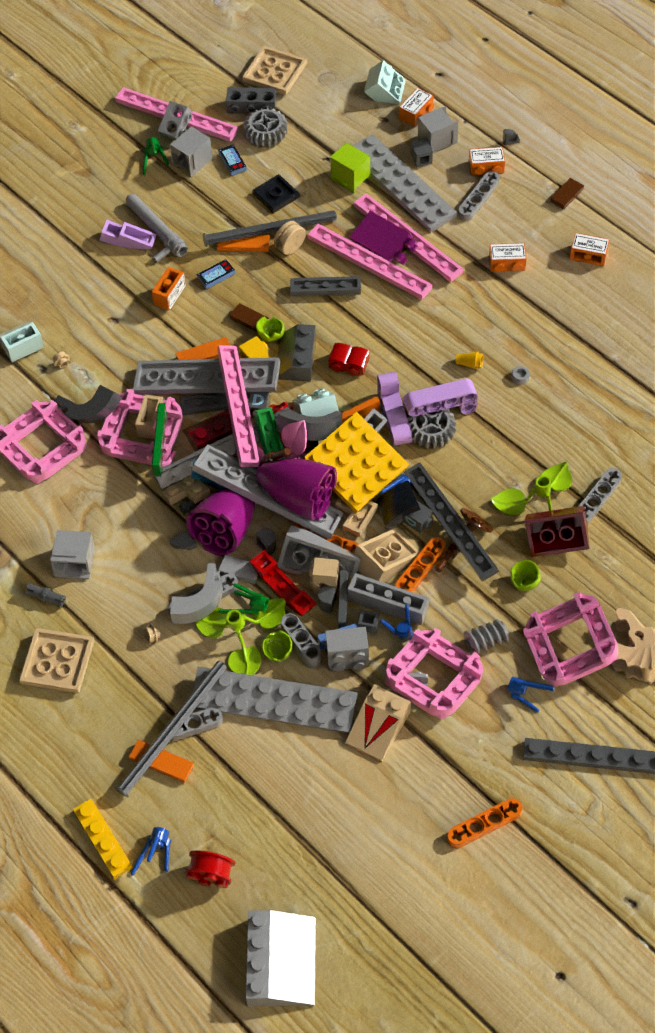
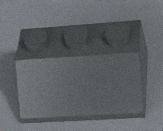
[278,324,316,382]

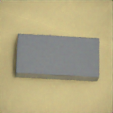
[218,555,259,584]

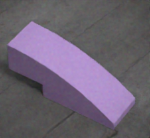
[100,220,157,249]

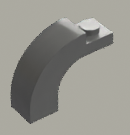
[55,385,122,423]
[276,410,343,441]

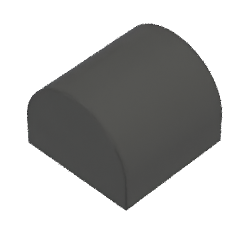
[256,529,277,555]
[318,586,336,613]
[356,610,380,634]

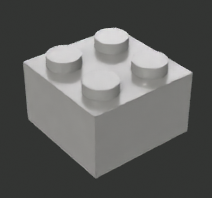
[325,627,369,672]

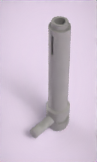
[126,194,188,262]

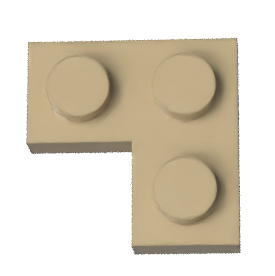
[161,476,211,505]
[335,497,378,537]

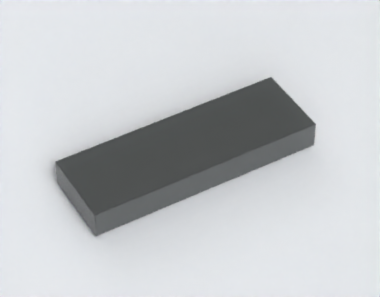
[180,393,228,415]
[338,570,349,629]

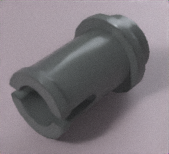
[179,499,203,515]

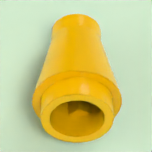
[456,351,483,370]

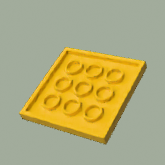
[303,412,409,514]

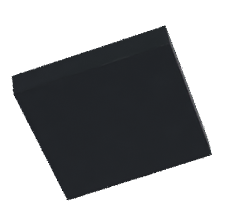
[252,174,300,214]

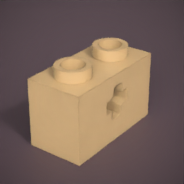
[309,558,339,596]

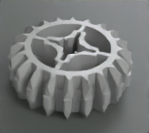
[243,108,288,147]
[407,408,456,450]

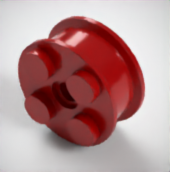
[184,850,236,888]

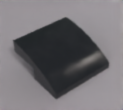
[375,480,420,529]

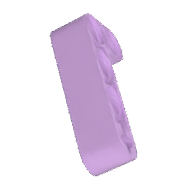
[377,371,412,446]
[403,379,478,417]

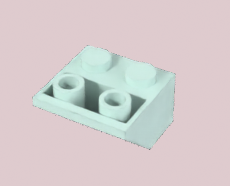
[364,60,405,104]
[0,321,44,362]
[292,388,339,417]

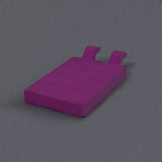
[350,210,418,265]

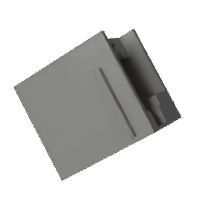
[418,106,459,153]
[170,126,212,177]
[50,530,95,579]

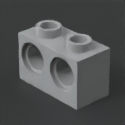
[158,101,192,140]

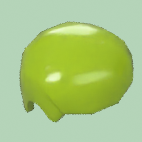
[256,316,285,342]
[510,560,541,591]
[262,630,293,662]

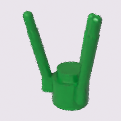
[143,137,169,176]
[219,583,269,615]

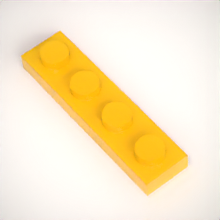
[73,799,133,880]

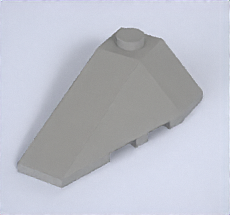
[277,525,361,576]

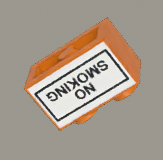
[399,88,434,127]
[468,147,505,176]
[570,233,610,266]
[489,243,527,272]
[152,267,186,311]

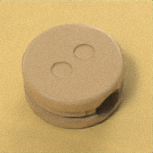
[274,221,306,255]

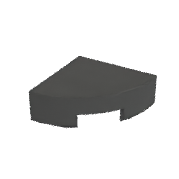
[503,129,520,145]
[170,531,197,550]

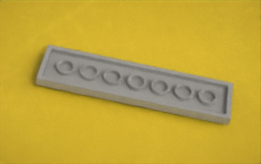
[353,134,457,233]
[133,357,280,394]
[192,444,344,539]
[193,667,358,734]

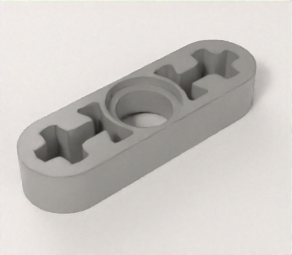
[164,707,223,741]

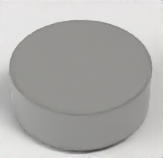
[511,366,530,385]

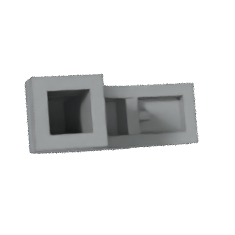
[170,563,223,624]

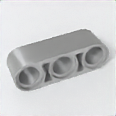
[281,614,321,668]

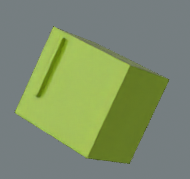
[330,142,370,193]

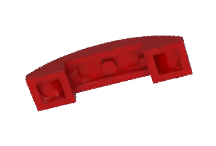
[250,550,317,617]

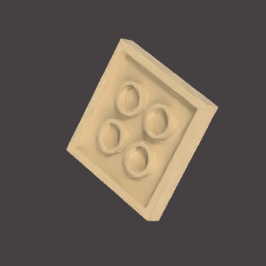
[242,46,307,95]
[19,628,95,694]

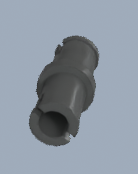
[25,583,66,608]

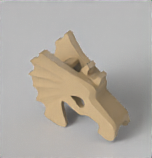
[612,608,655,684]

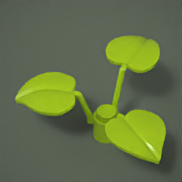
[491,462,572,516]
[195,598,286,675]

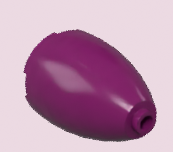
[256,459,337,521]
[186,488,255,556]

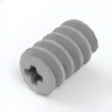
[464,619,509,654]

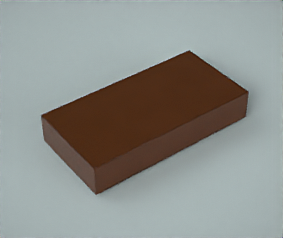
[550,178,584,209]
[230,303,269,333]

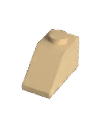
[135,394,163,439]

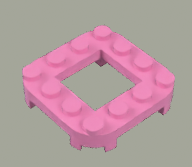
[98,389,183,465]
[0,400,87,484]
[523,592,618,686]
[385,628,484,719]

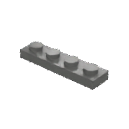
[290,276,361,296]

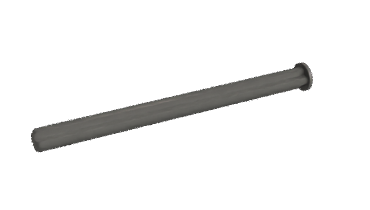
[203,210,337,247]
[114,661,227,798]

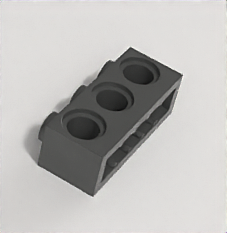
[226,87,277,114]

